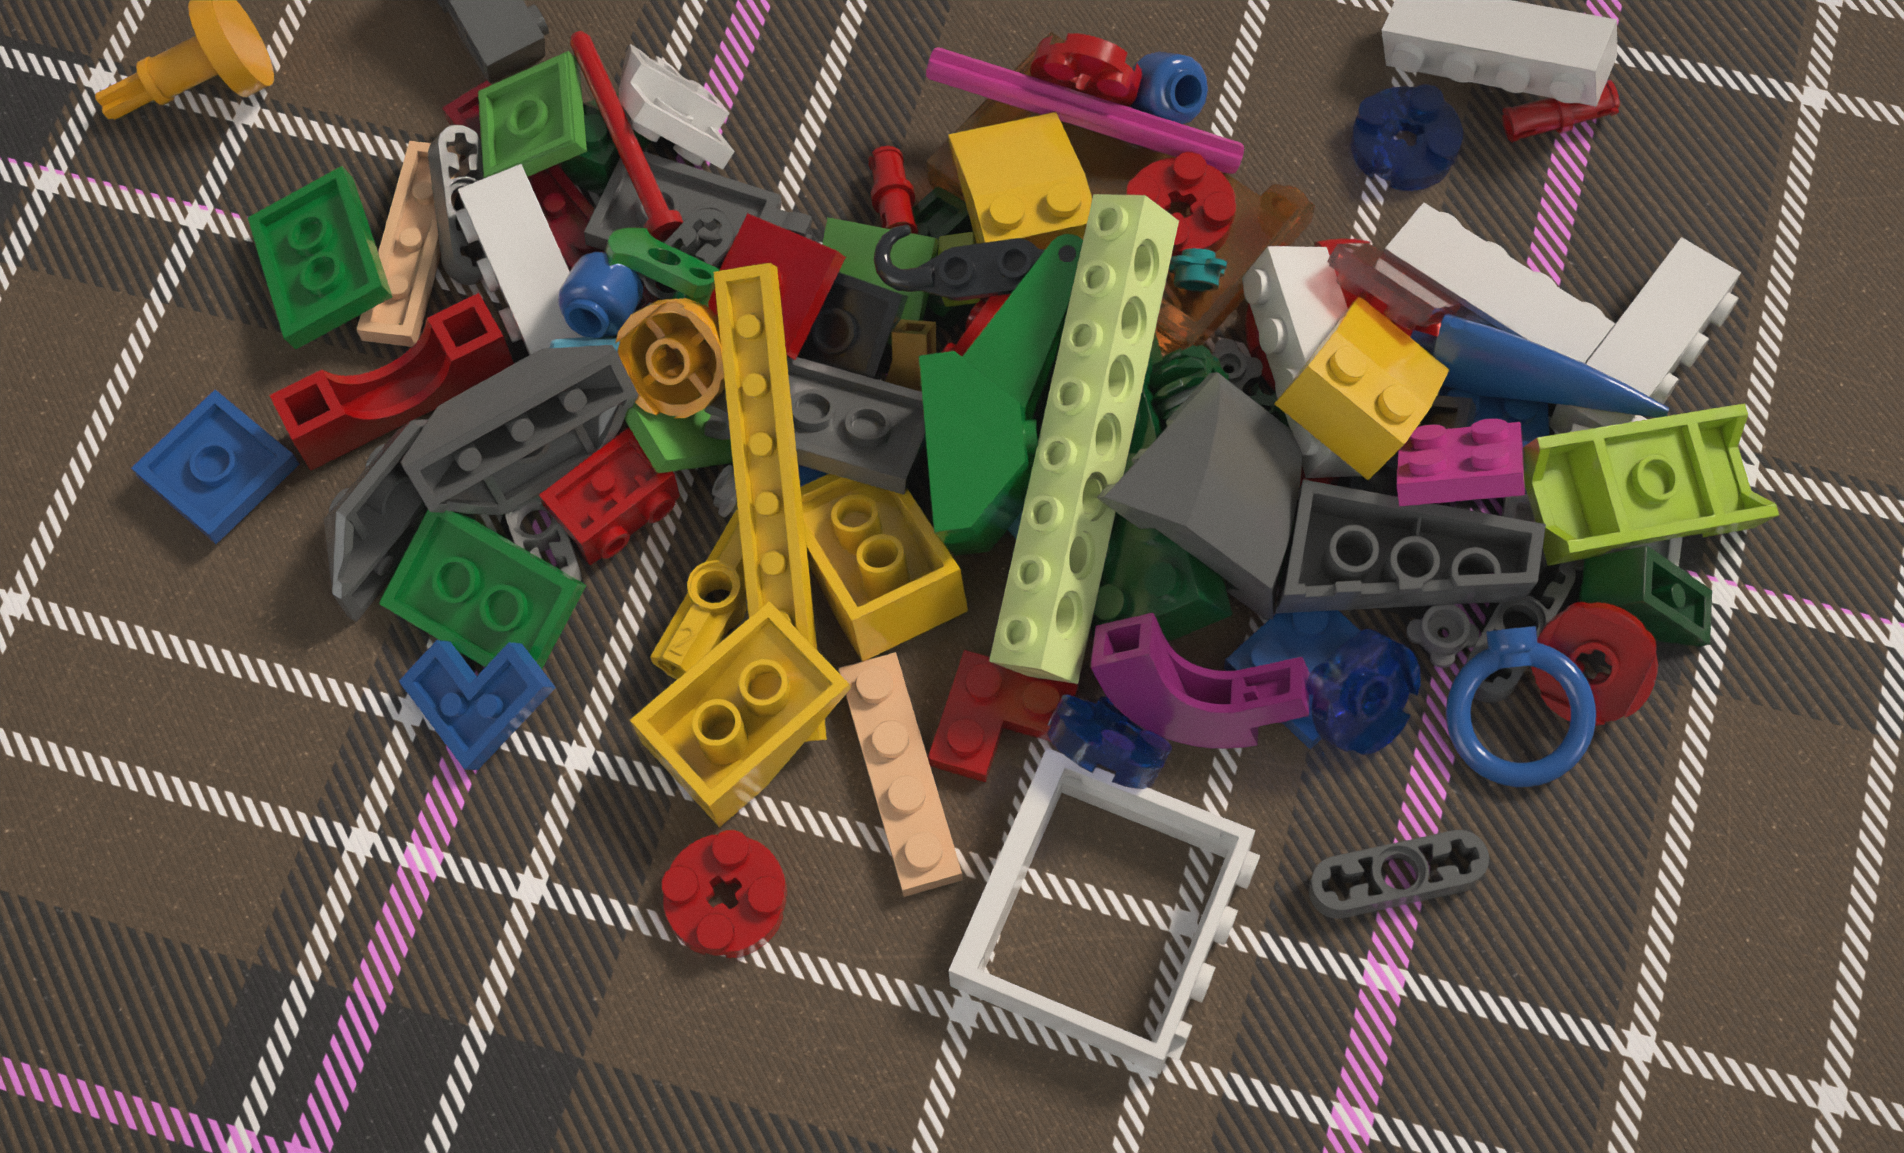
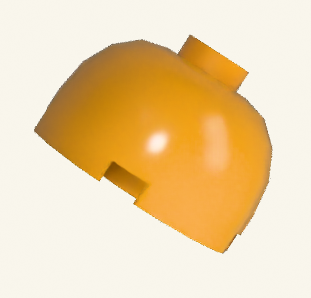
[615,298,725,418]

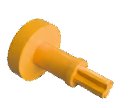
[95,0,274,120]

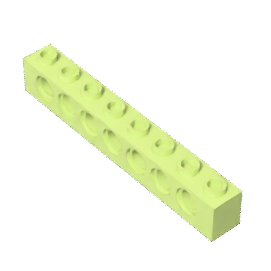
[989,194,1179,684]

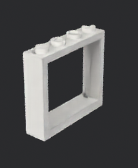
[949,748,1260,1074]

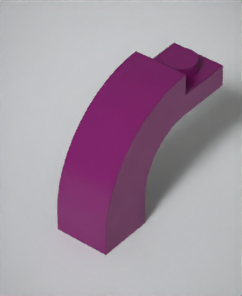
[1091,613,1310,749]

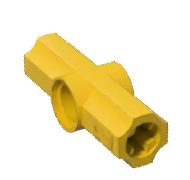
[650,509,747,679]

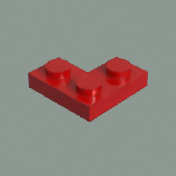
[928,650,1079,783]

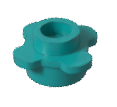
[1169,248,1227,292]

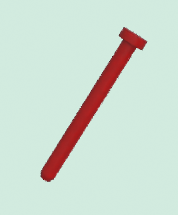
[570,31,684,243]

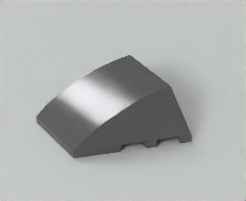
[1097,372,1302,619]

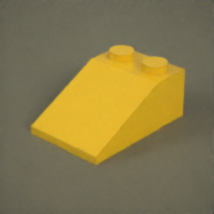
[948,112,1092,249]
[1274,296,1450,480]
[800,474,968,662]
[630,601,851,828]

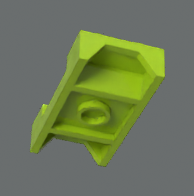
[1523,403,1779,565]

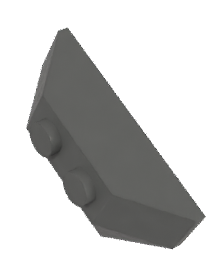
[400,345,639,515]
[324,419,429,622]

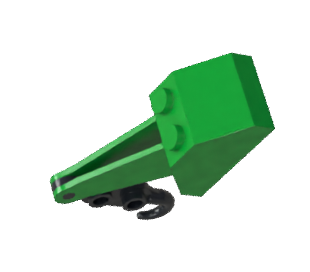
[873,225,1083,556]

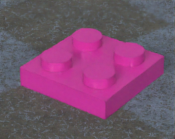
[1397,419,1525,506]

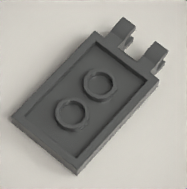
[584,151,812,270]
[705,357,926,495]

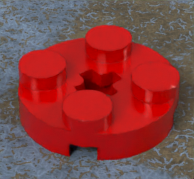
[1030,33,1142,107]
[1126,152,1236,257]
[1531,602,1658,726]
[662,830,787,958]

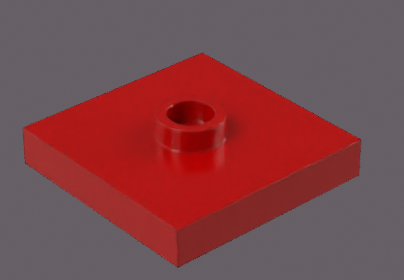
[708,213,846,360]

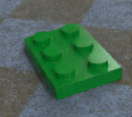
[247,166,393,350]
[379,510,587,669]

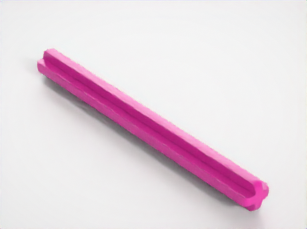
[926,47,1244,174]

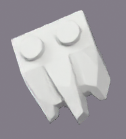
[619,44,735,169]

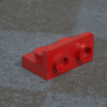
[539,427,680,565]

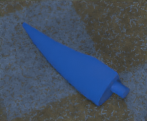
[1411,314,1669,418]

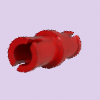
[1502,80,1620,142]
[868,146,918,235]

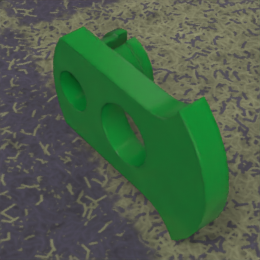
[604,228,719,307]

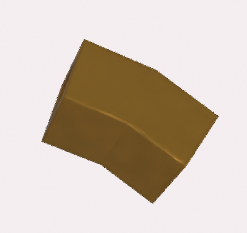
[885,319,936,392]

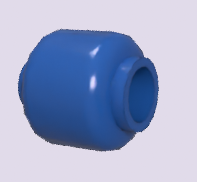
[1130,52,1208,124]
[558,252,643,338]

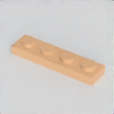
[357,141,466,347]
[839,652,963,897]

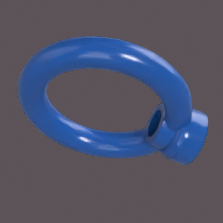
[1446,626,1596,787]

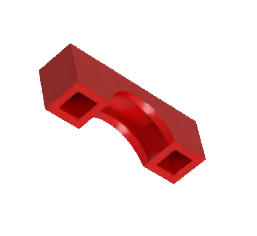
[269,293,514,471]

